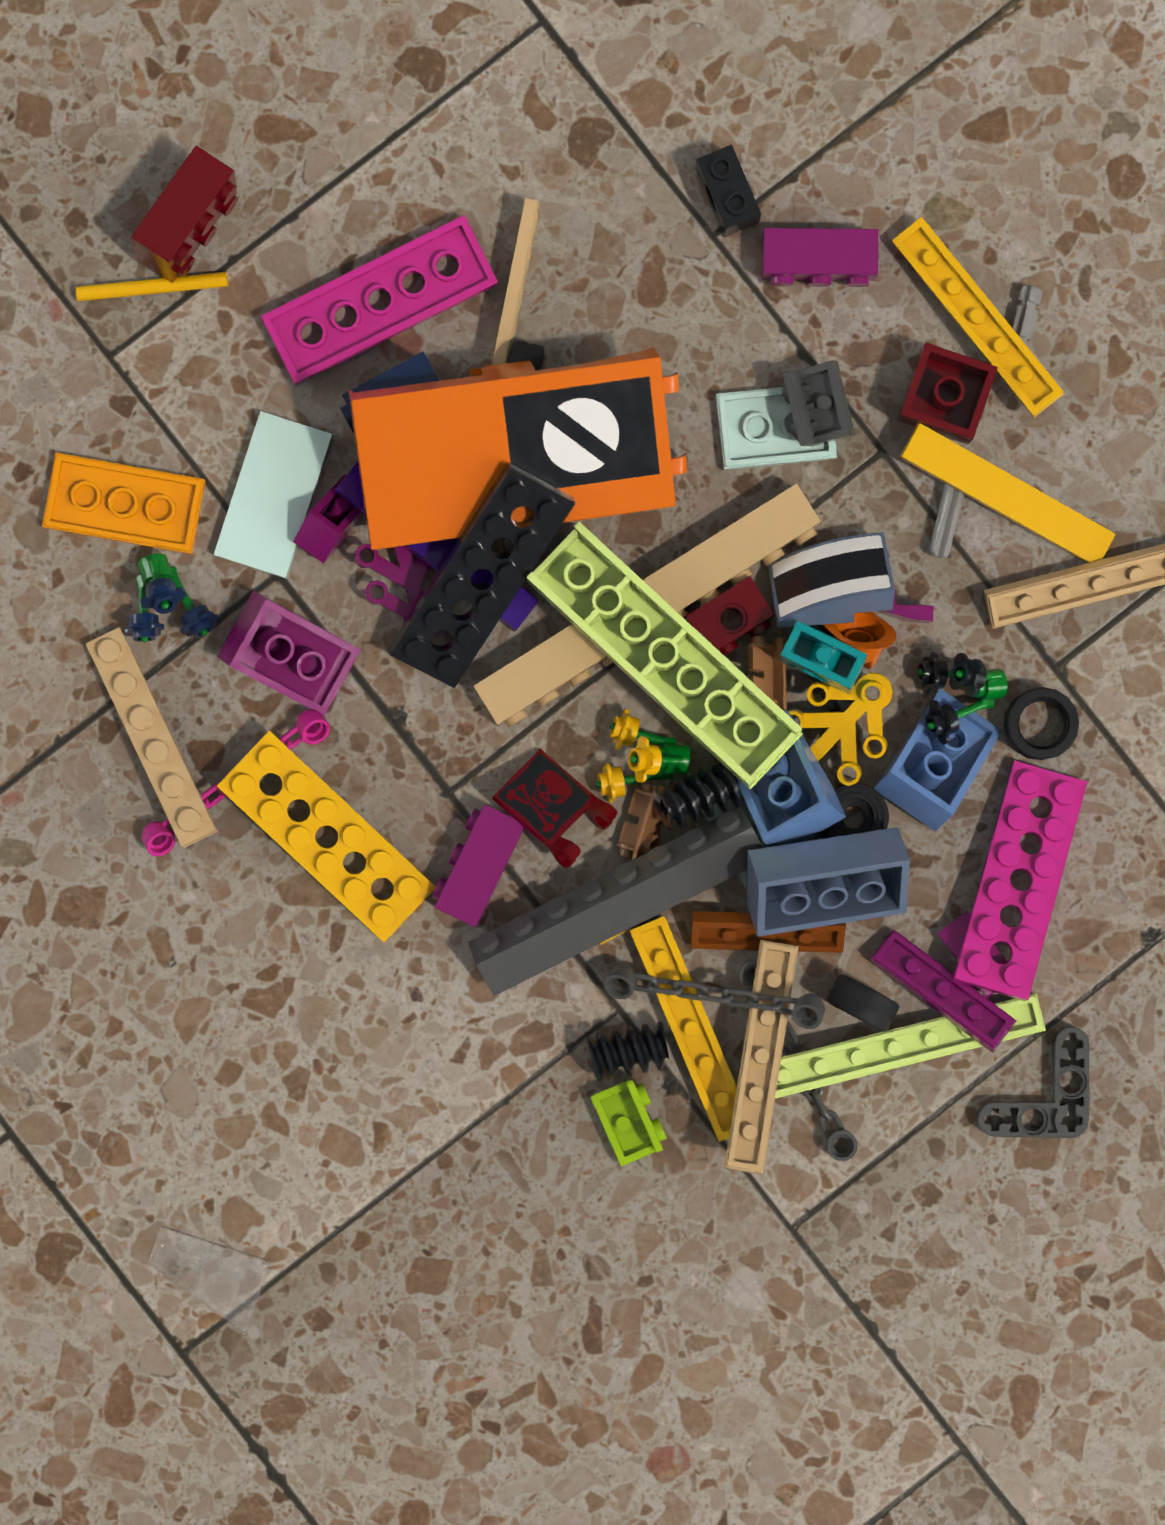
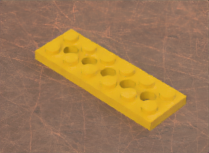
[217,730,436,942]

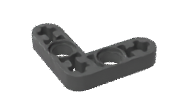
[976,1026,1090,1138]

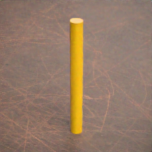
[76,271,229,302]

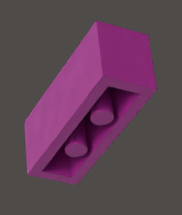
[762,228,878,287]
[432,804,525,928]

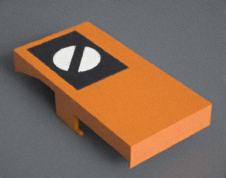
[349,347,688,550]

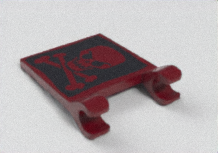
[492,749,618,868]

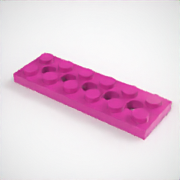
[261,215,499,386]
[952,760,1087,1001]

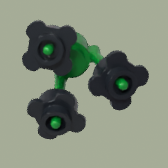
[917,652,1008,745]

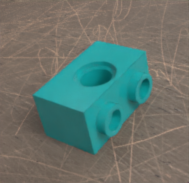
[780,620,867,694]

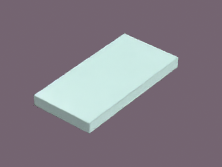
[213,411,333,579]

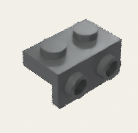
[782,360,855,447]

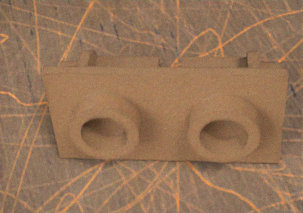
[747,636,787,711]
[617,783,662,859]

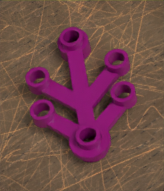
[354,544,437,636]

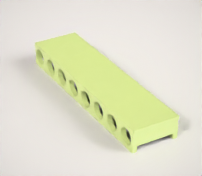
[526,522,803,790]

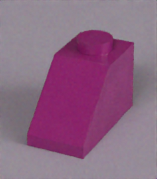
[293,474,363,564]

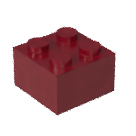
[897,342,998,445]

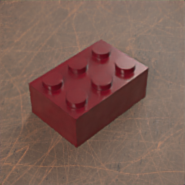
[130,145,238,284]

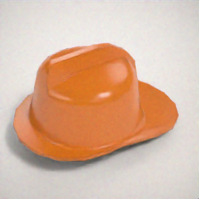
[823,612,897,669]

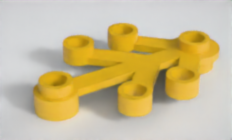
[788,673,893,786]

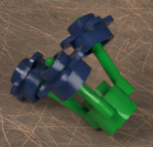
[123,553,219,643]

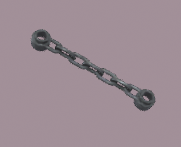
[739,960,858,1161]
[604,964,825,1029]

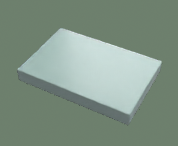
[716,387,837,470]

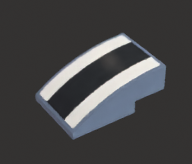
[768,532,895,628]

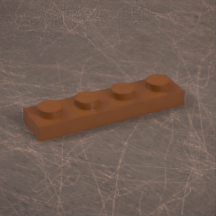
[691,911,846,953]

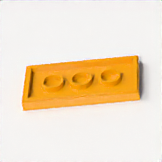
[42,452,206,555]

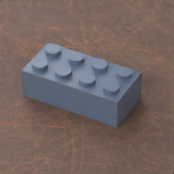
[747,827,910,937]

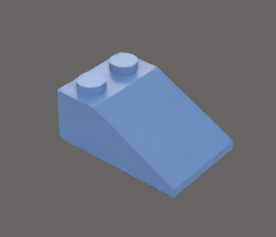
[873,689,1002,832]
[734,710,846,847]

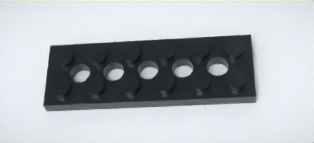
[388,462,576,688]

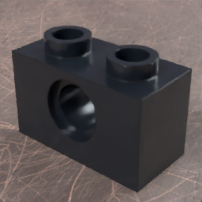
[695,144,761,237]

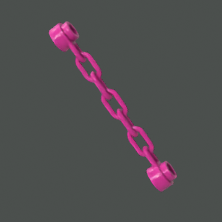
[141,710,330,856]

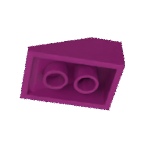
[216,590,361,716]

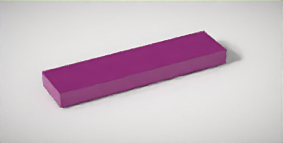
[870,929,1017,1053]

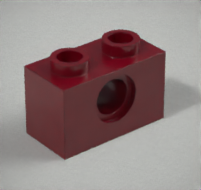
[685,576,775,656]

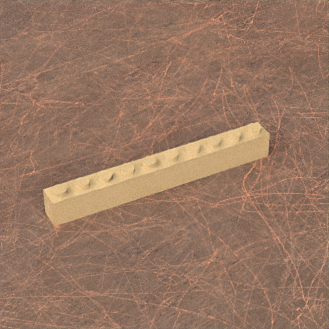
[473,483,821,728]

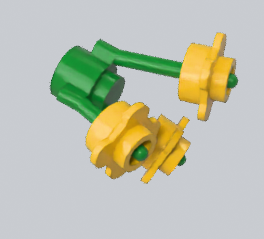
[596,708,690,803]

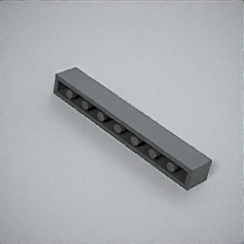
[468,806,763,996]

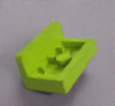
[590,1078,667,1167]

